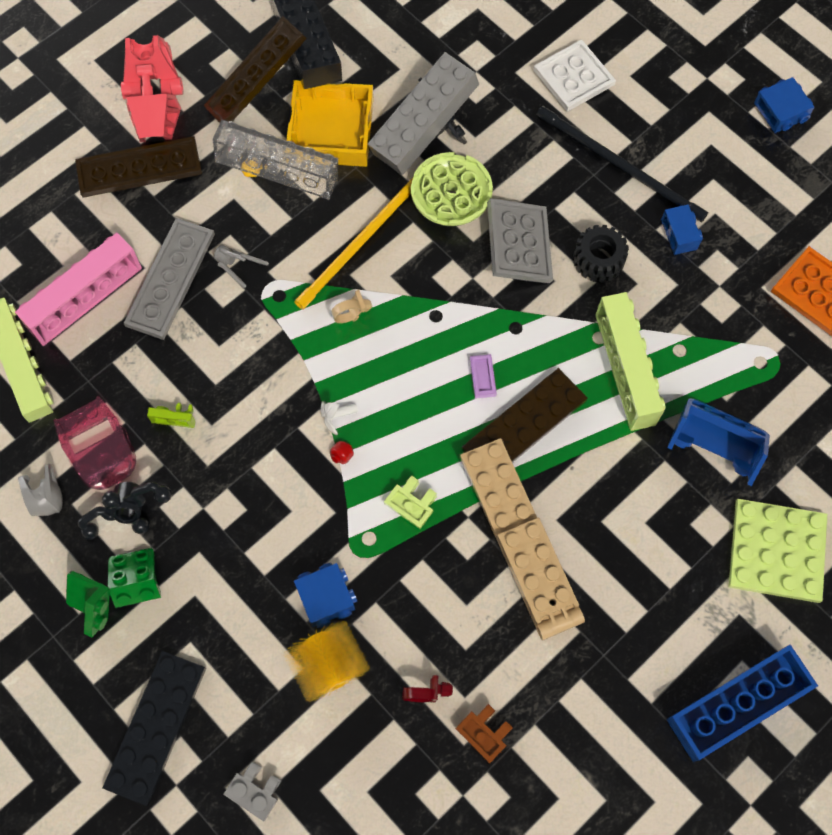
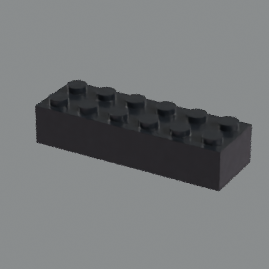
[272,0,342,89]

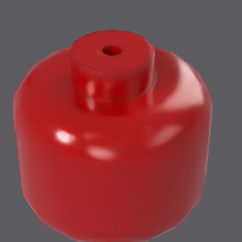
[330,441,354,464]

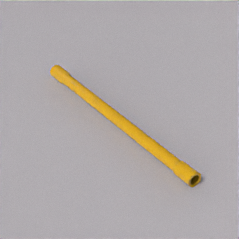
[294,176,414,310]

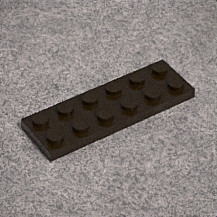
[204,16,307,128]
[75,136,202,198]
[461,368,588,463]

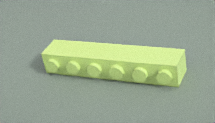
[0,297,54,423]

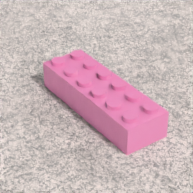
[15,233,142,346]

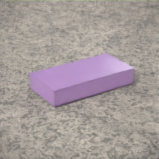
[470,354,497,399]

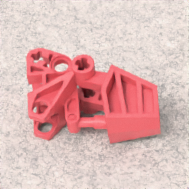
[121,35,183,142]

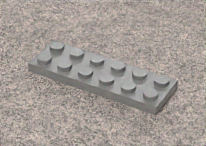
[124,218,215,340]

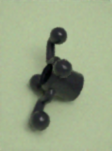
[77,482,172,540]

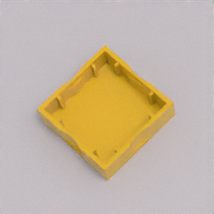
[285,80,374,167]

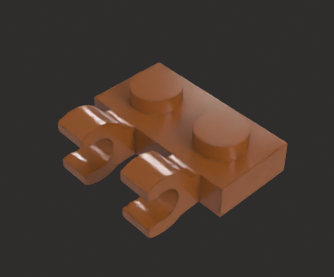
[455,704,513,763]

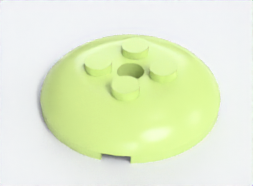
[411,152,493,226]

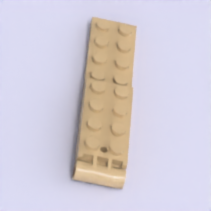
[460,438,585,641]

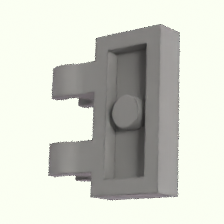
[223,762,282,822]

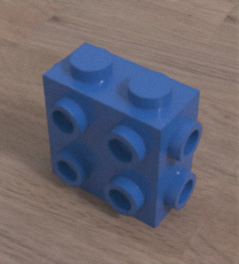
[754,77,814,133]
[294,563,357,628]

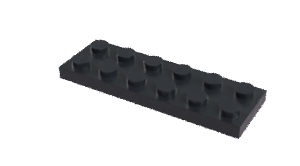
[102,651,207,806]

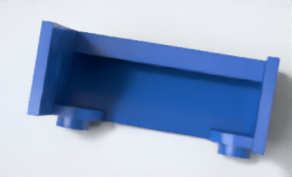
[667,399,770,486]

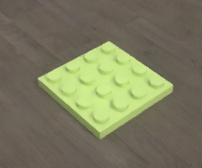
[728,499,828,603]

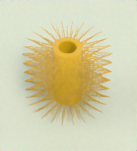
[283,621,369,702]

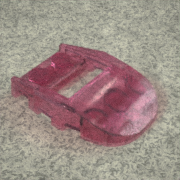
[54,396,136,490]

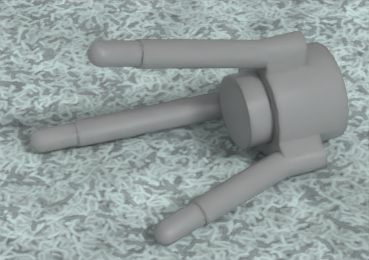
[214,245,269,288]

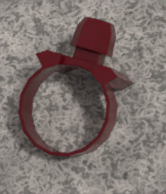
[402,675,453,703]

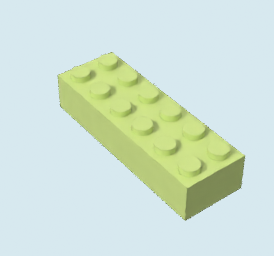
[595,292,665,431]

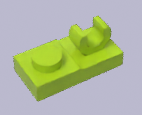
[147,403,196,428]

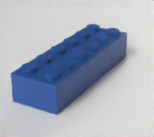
[666,644,818,762]

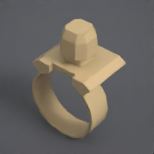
[331,290,372,323]

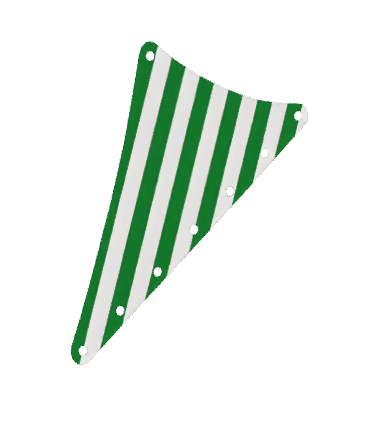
[261,280,781,558]

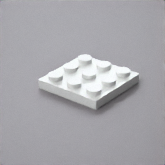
[534,39,616,112]

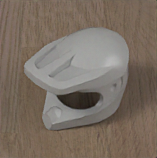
[18,464,63,516]

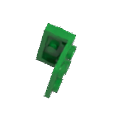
[108,548,161,608]
[66,571,110,638]

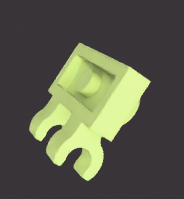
[384,476,437,529]

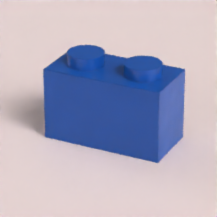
[661,204,703,255]

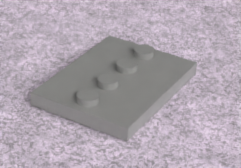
[487,198,553,284]

